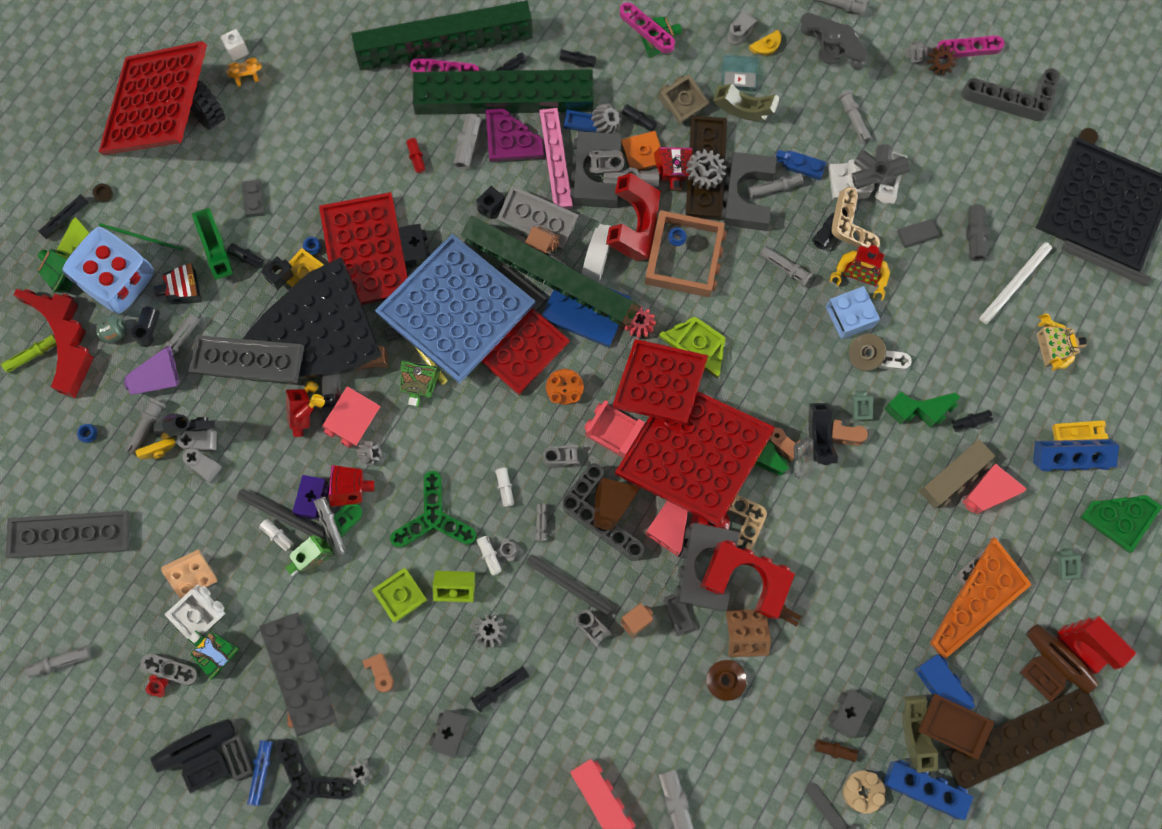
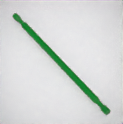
[99,223,183,251]

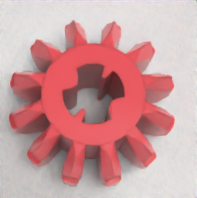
[625,306,656,339]

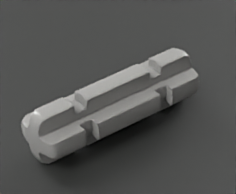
[536,503,548,542]

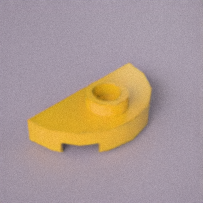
[749,30,781,56]
[135,438,176,459]

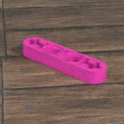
[619,2,675,54]
[936,36,1004,59]
[410,58,479,74]

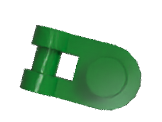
[333,504,363,537]

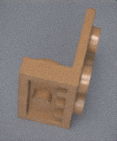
[726,609,771,657]

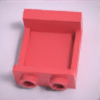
[322,386,381,448]
[584,400,645,458]

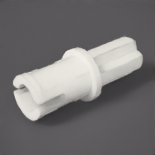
[495,468,514,507]
[259,519,294,552]
[477,536,501,575]

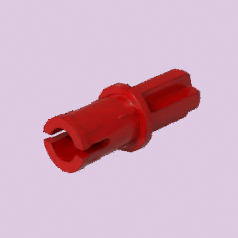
[406,138,426,174]

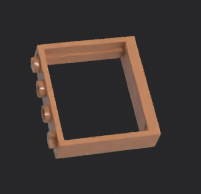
[644,210,727,297]

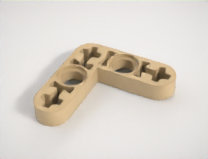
[832,187,880,248]
[728,495,767,550]

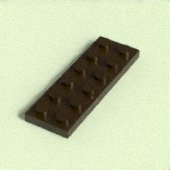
[685,115,727,220]

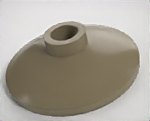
[849,333,886,371]

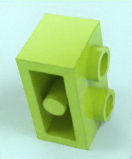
[433,571,475,602]

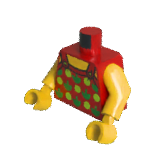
[830,245,890,301]

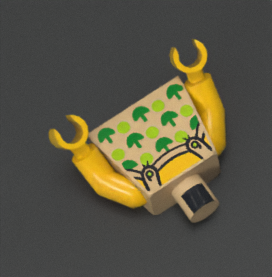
[1037,313,1087,371]

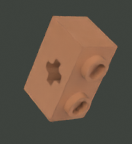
[525,226,560,253]
[620,603,654,638]

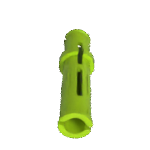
[1,334,57,373]

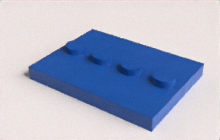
[542,287,631,348]

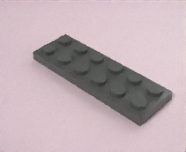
[188,335,304,384]
[5,511,130,559]
[259,612,337,737]

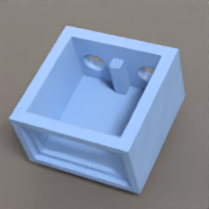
[826,286,880,339]

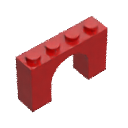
[606,173,661,262]
[700,540,795,619]
[1057,616,1137,674]

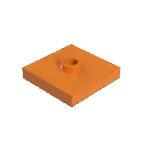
[621,131,661,171]

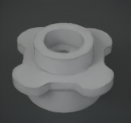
[497,539,520,562]

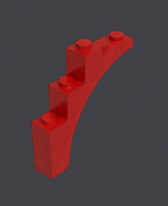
[13,289,94,398]

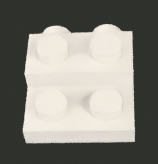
[828,160,874,200]
[164,585,226,639]

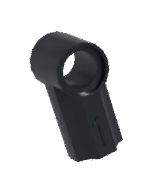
[131,306,160,347]

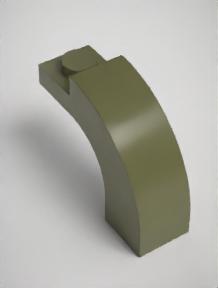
[713,83,780,121]
[902,695,938,773]

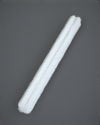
[979,242,1052,324]

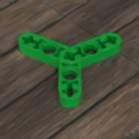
[390,471,477,549]

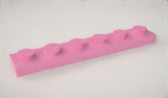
[540,108,573,209]

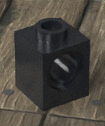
[476,185,505,219]
[261,256,294,290]

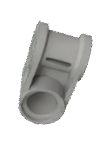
[727,11,758,45]
[589,150,624,173]
[177,430,217,452]
[542,444,580,468]
[182,449,222,483]
[575,610,611,648]

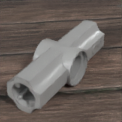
[454,114,481,170]
[604,168,659,189]
[659,770,693,829]

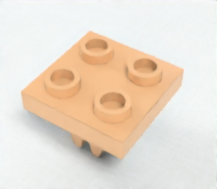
[161,549,218,599]

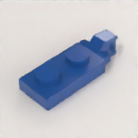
[776,150,826,180]

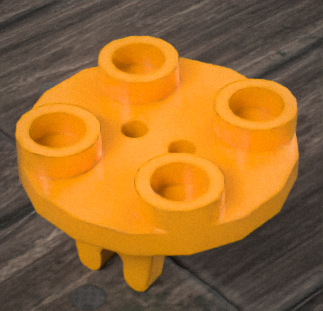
[226,58,262,87]

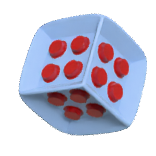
[62,226,154,314]

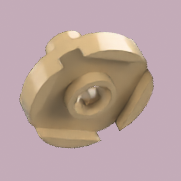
[842,771,885,814]

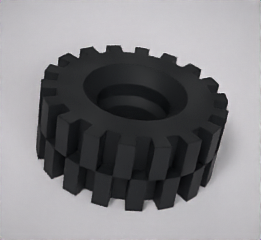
[190,80,225,130]

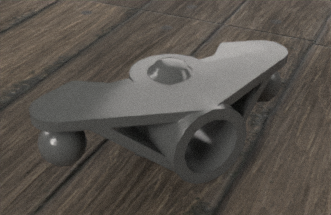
[800,13,868,71]

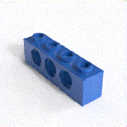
[1033,439,1119,471]
[883,759,973,821]

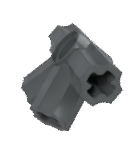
[851,144,910,189]

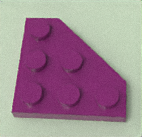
[486,109,544,162]

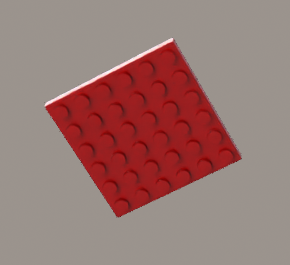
[98,41,207,155]
[615,391,775,526]

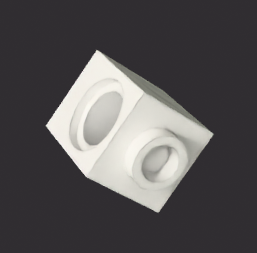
[220,29,249,62]

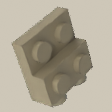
[658,74,709,124]

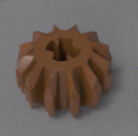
[926,45,958,76]

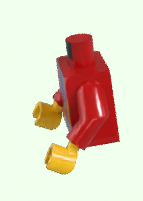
[286,381,325,437]

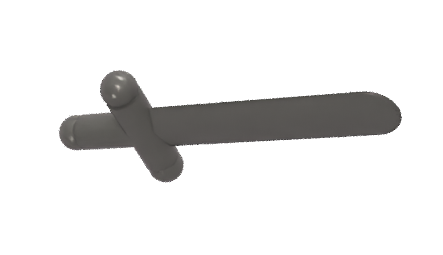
[806,783,859,829]

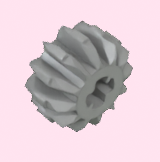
[591,103,622,134]
[473,613,507,648]

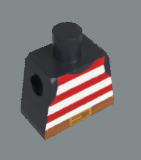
[154,263,202,304]

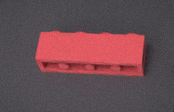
[570,759,636,829]

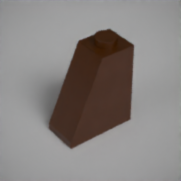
[593,478,639,531]

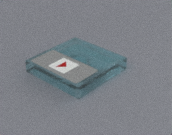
[721,55,758,92]

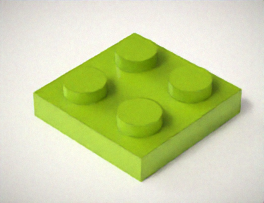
[372,567,428,624]

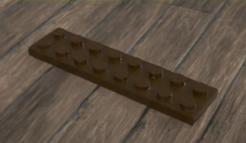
[941,688,1105,789]

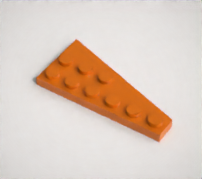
[930,537,1032,659]

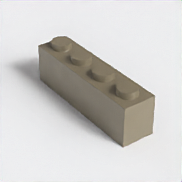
[919,439,995,509]

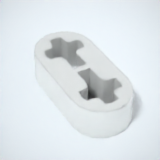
[878,350,912,371]

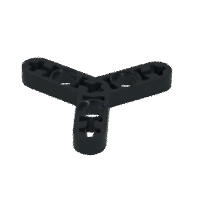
[267,738,355,829]

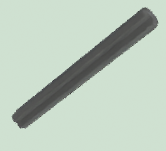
[1061,240,1151,286]
[237,489,325,538]
[526,555,613,615]

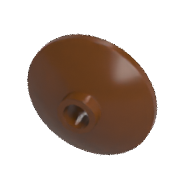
[706,660,747,701]

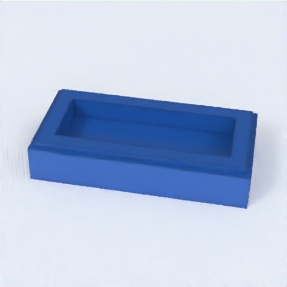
[564,110,599,133]

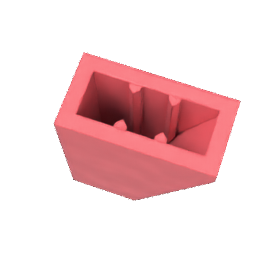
[962,464,1027,514]
[645,501,688,557]

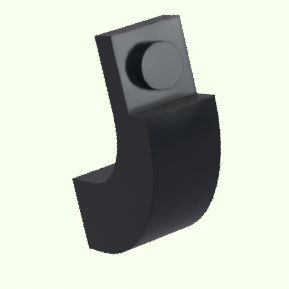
[809,403,838,465]

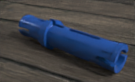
[247,740,273,806]

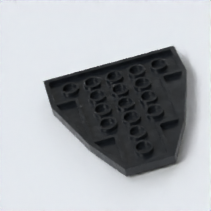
[242,257,382,381]

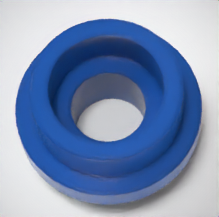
[668,228,687,246]
[303,237,322,255]
[77,424,98,443]

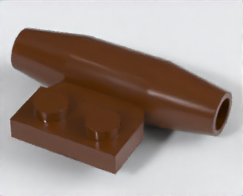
[1019,624,1099,702]

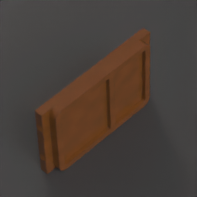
[918,693,995,760]

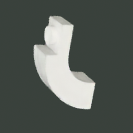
[875,152,907,204]
[582,224,611,283]

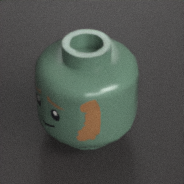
[96,316,127,344]

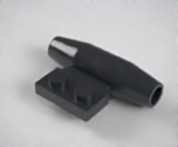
[152,413,215,440]
[151,719,236,794]

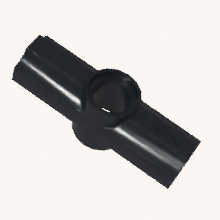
[812,202,858,250]

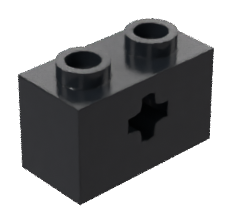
[398,223,430,268]

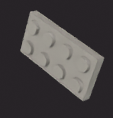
[497,186,579,249]

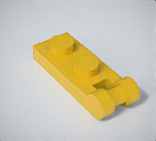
[1052,420,1109,441]

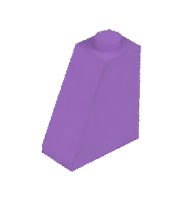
[124,345,180,395]

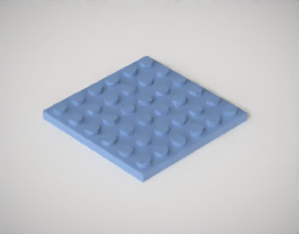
[375,234,536,384]

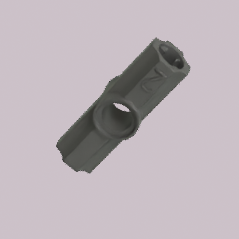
[966,204,989,261]

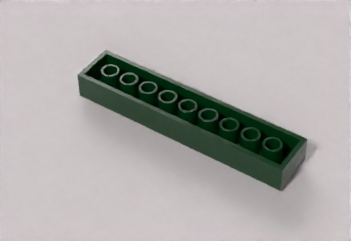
[351,0,533,71]
[413,69,594,115]
[461,215,640,327]

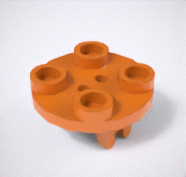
[546,369,584,405]

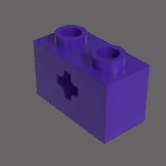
[292,475,329,521]

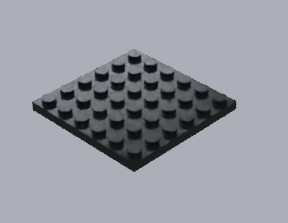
[1035,136,1162,272]

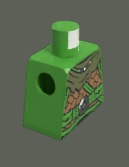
[400,360,441,407]
[285,535,334,576]

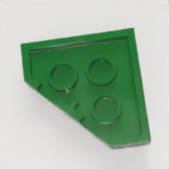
[1080,495,1162,553]

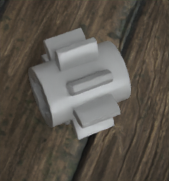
[905,41,928,62]
[357,441,381,465]
[347,759,374,785]

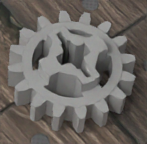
[686,149,726,190]

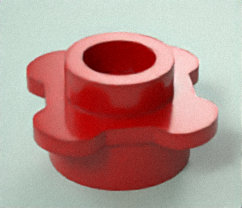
[145,674,169,698]

